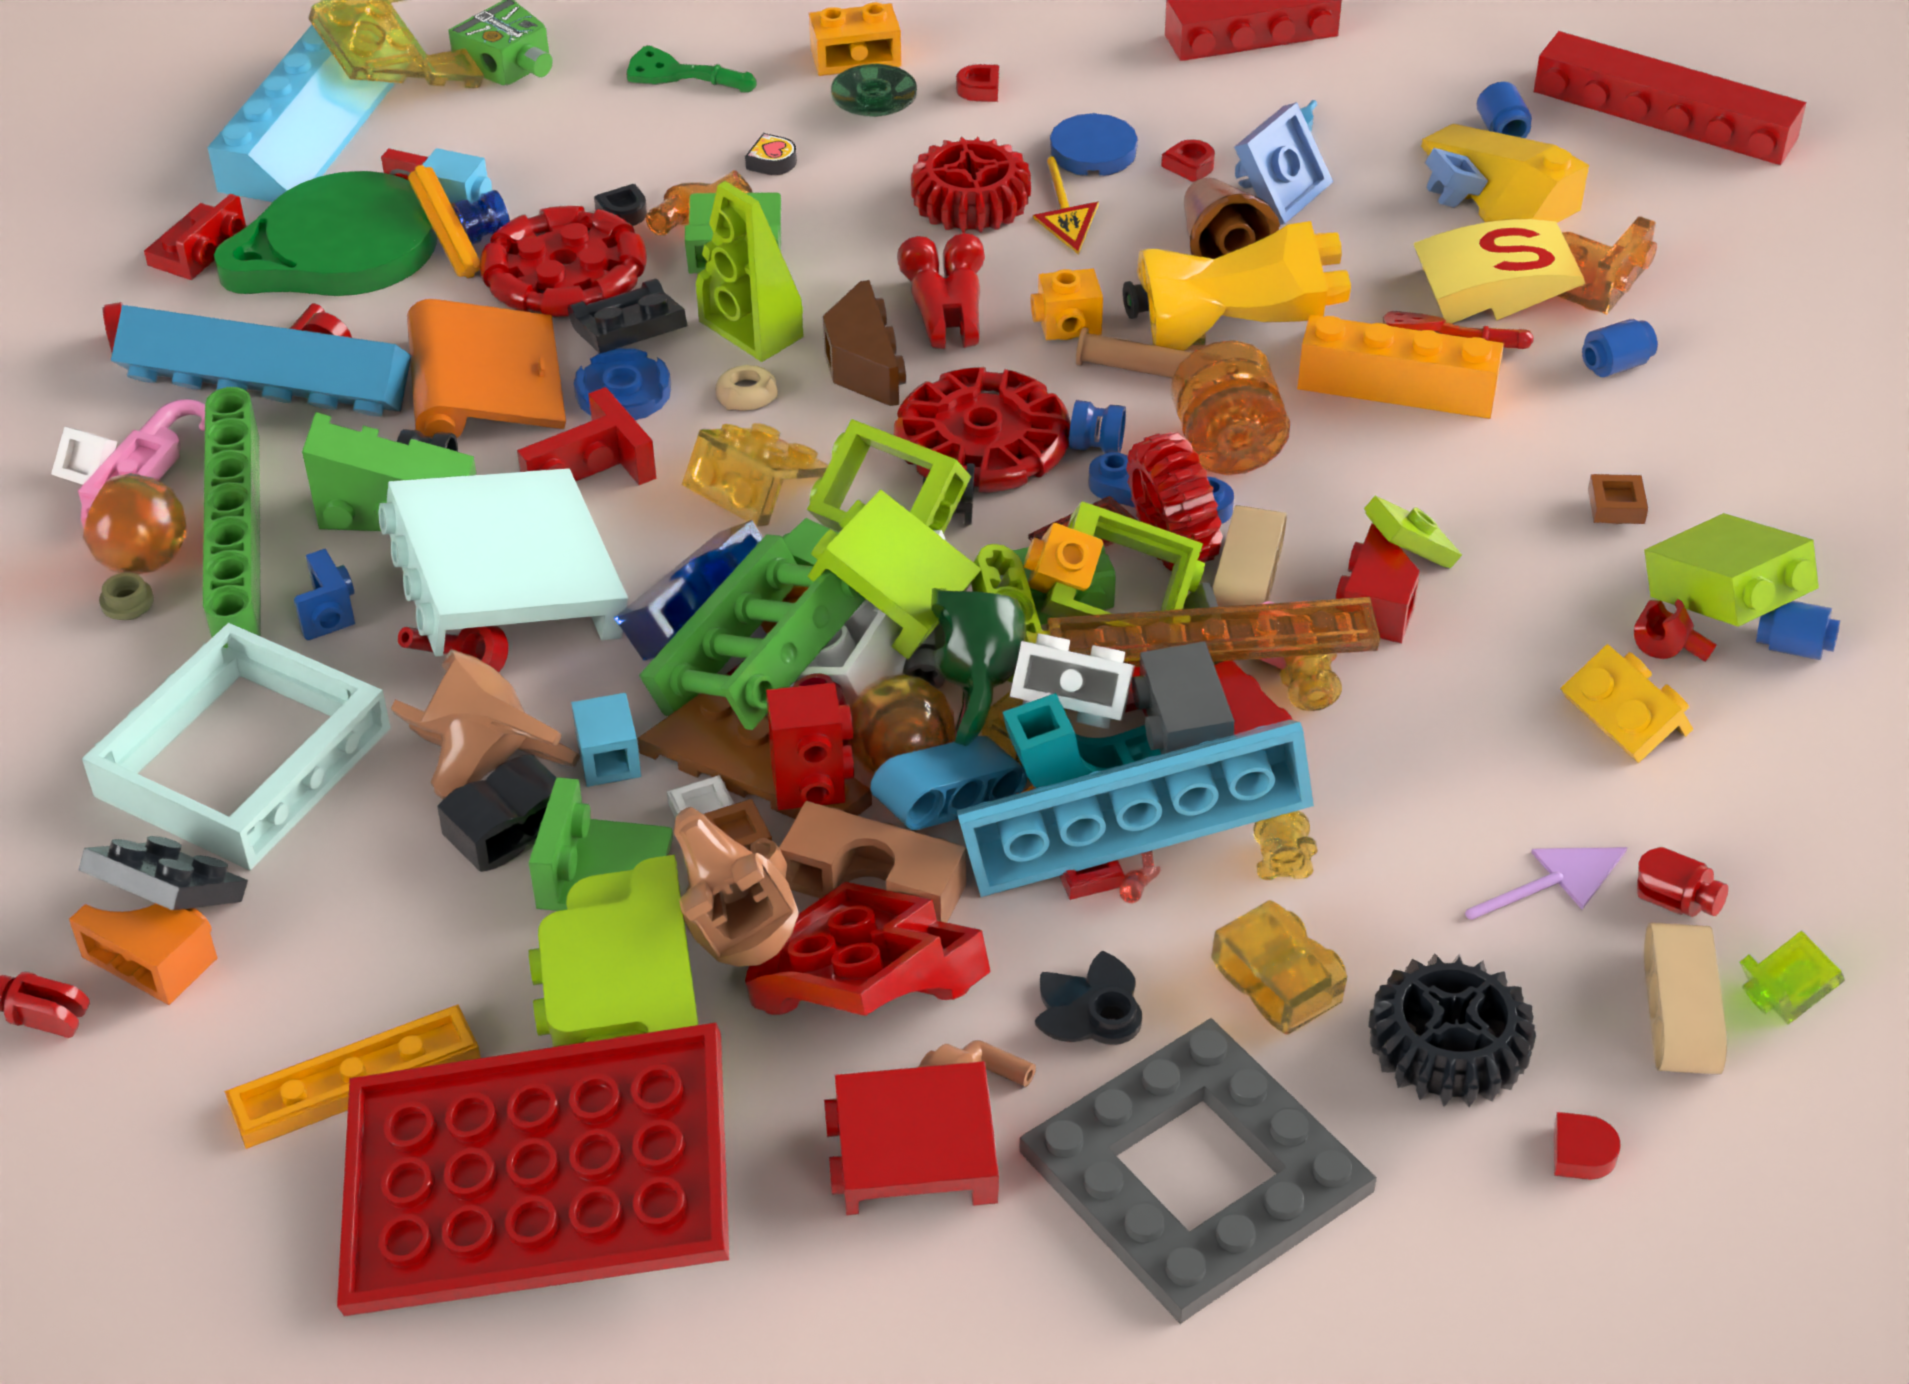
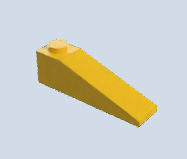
[1421,124,1589,223]

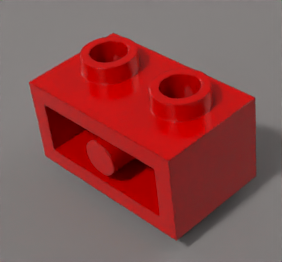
[766,683,854,810]

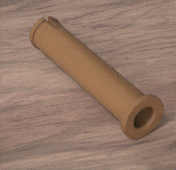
[1076,327,1224,388]

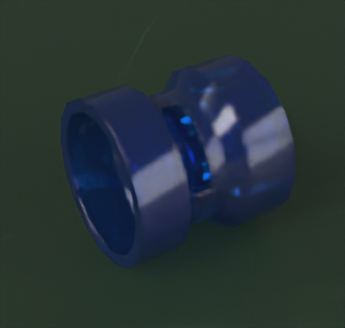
[451,189,510,245]

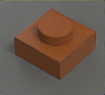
[1588,474,1648,524]
[703,798,772,851]

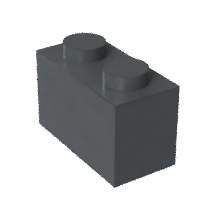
[1132,641,1235,755]

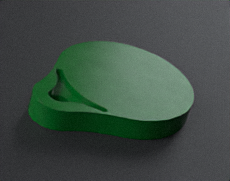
[214,171,438,296]

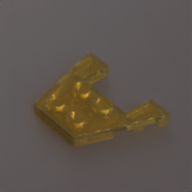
[308,0,484,88]

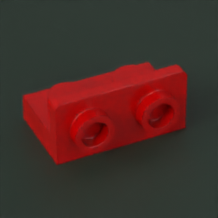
[144,194,246,280]

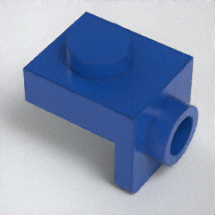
[294,548,355,640]

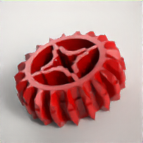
[911,136,1031,233]
[1126,432,1222,571]

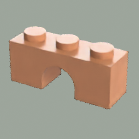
[779,801,967,922]

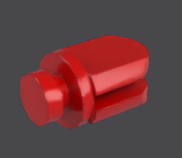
[1637,847,1729,917]
[0,971,90,1038]

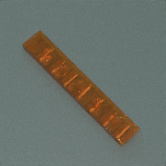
[1047,597,1380,667]

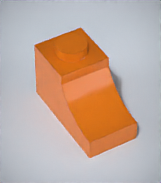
[69,903,218,1005]

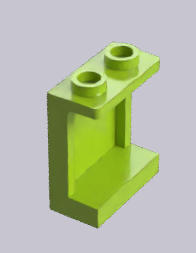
[807,489,982,659]

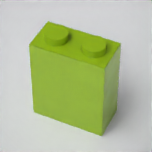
[1644,513,1819,627]

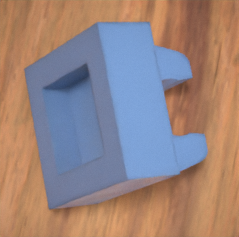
[1425,148,1488,208]

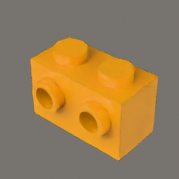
[809,2,902,76]

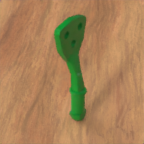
[626,45,757,93]

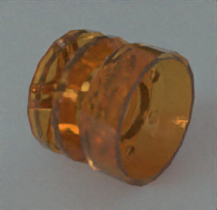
[1171,340,1290,475]

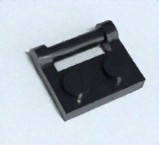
[568,278,688,354]

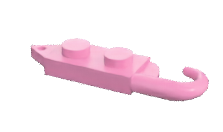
[78,399,205,529]

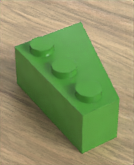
[302,412,477,531]

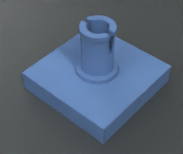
[1234,102,1333,225]

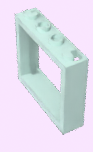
[82,623,391,870]

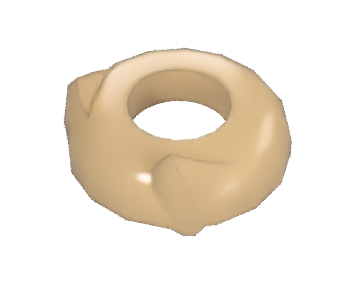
[715,365,778,411]

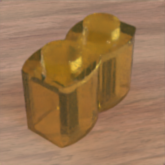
[1211,900,1348,1035]

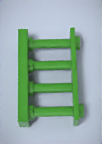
[639,534,866,730]

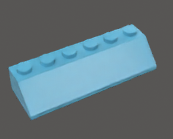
[207,8,410,202]
[957,720,1314,897]

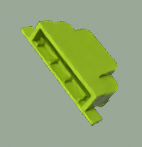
[528,855,699,1047]

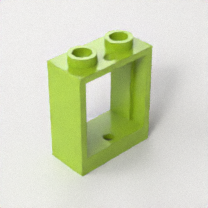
[807,419,971,534]
[1041,501,1205,646]

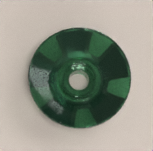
[831,64,917,117]

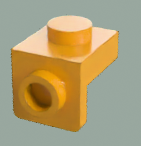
[1023,523,1103,593]

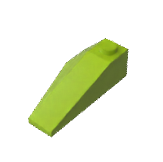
[696,181,804,362]

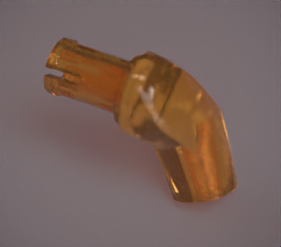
[646,170,753,236]

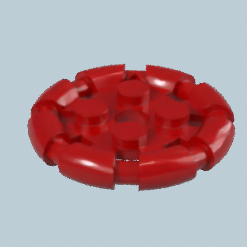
[480,206,647,317]
[894,367,1071,493]

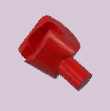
[1634,599,1717,662]

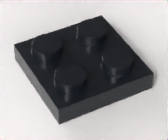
[78,836,248,910]

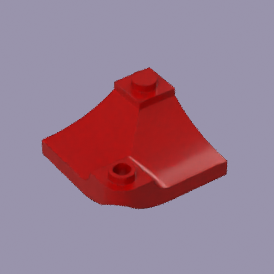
[745,882,991,1016]

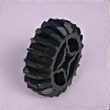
[1368,953,1536,1107]

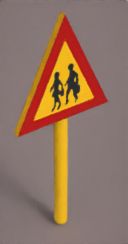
[1033,156,1099,255]

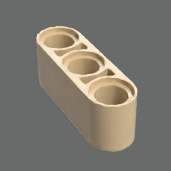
[1213,505,1287,626]
[1644,923,1727,1075]

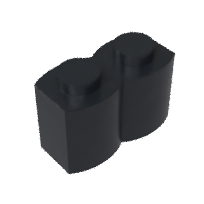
[437,755,556,872]

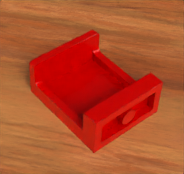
[824,1061,999,1215]

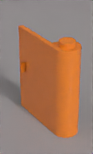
[407,299,566,439]

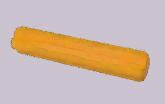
[408,165,480,279]

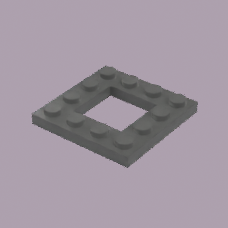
[1019,1018,1377,1324]

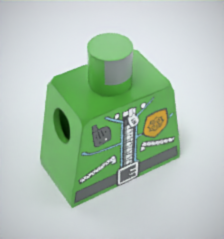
[448,0,553,85]

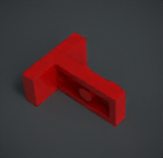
[517,387,657,485]

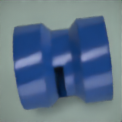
[1069,400,1126,453]

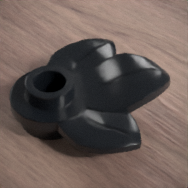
[1035,951,1142,1045]

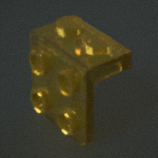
[682,423,828,526]

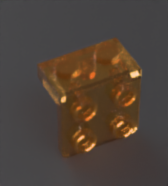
[1557,216,1657,315]

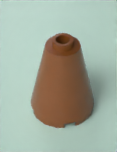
[1184,178,1280,259]

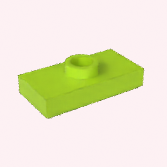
[1364,495,1462,568]

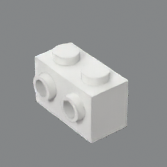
[1010,633,1135,729]

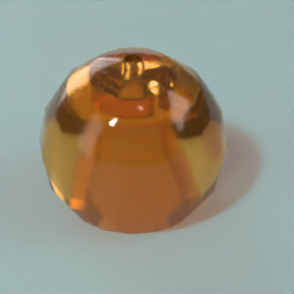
[83,473,187,575]
[848,674,956,776]

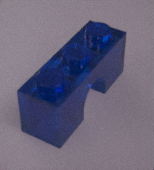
[614,520,763,661]

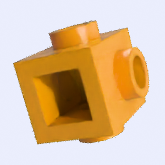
[1030,268,1103,341]

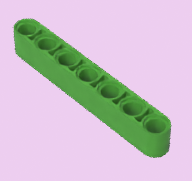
[203,387,261,648]

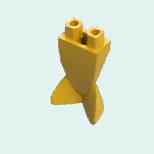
[1137,221,1351,351]

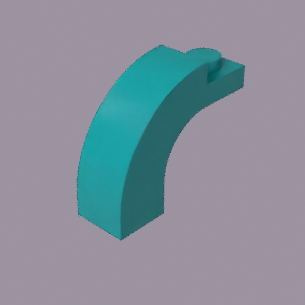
[1003,693,1161,788]

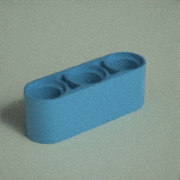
[870,736,1028,830]

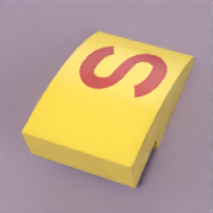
[1413,219,1586,324]

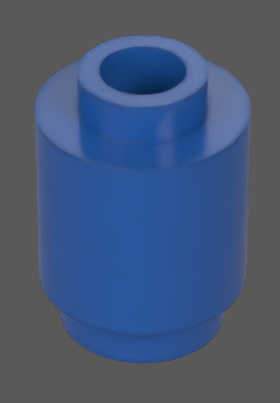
[1476,82,1532,138]
[1582,319,1658,377]
[1756,601,1841,660]

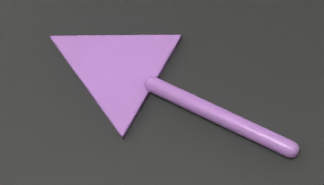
[1465,847,1627,920]

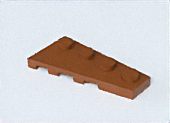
[637,693,872,819]

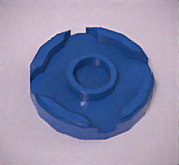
[1050,113,1138,176]
[574,348,671,420]

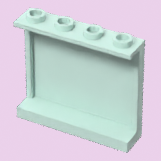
[379,469,628,656]

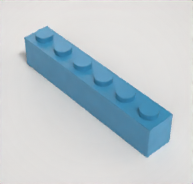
[111,305,412,417]

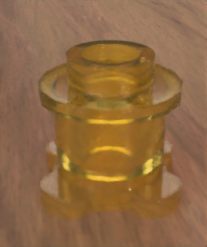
[1280,643,1342,711]
[1253,811,1318,880]

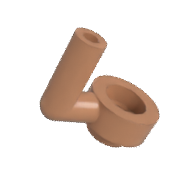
[919,1040,1036,1087]

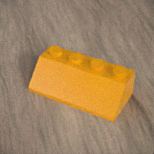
[1297,315,1504,419]

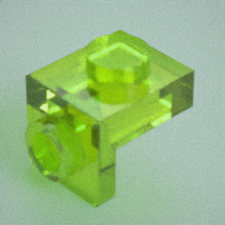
[1739,930,1845,1025]

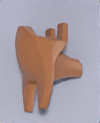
[391,649,580,799]
[674,807,799,967]

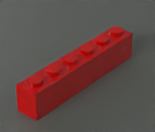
[1533,31,1807,165]

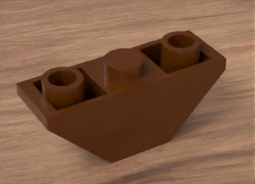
[823,280,906,406]

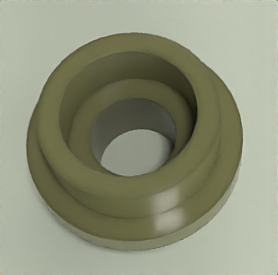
[99,572,154,620]

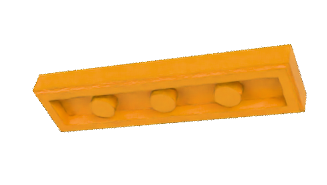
[224,1004,481,1149]

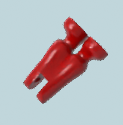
[897,233,985,349]

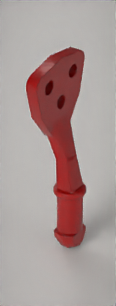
[1383,311,1534,349]

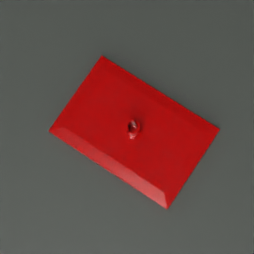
[337,1022,730,1316]

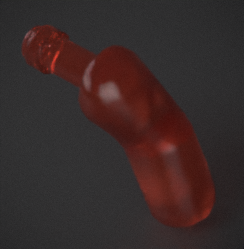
[1119,851,1161,904]

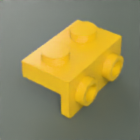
[1560,643,1694,763]

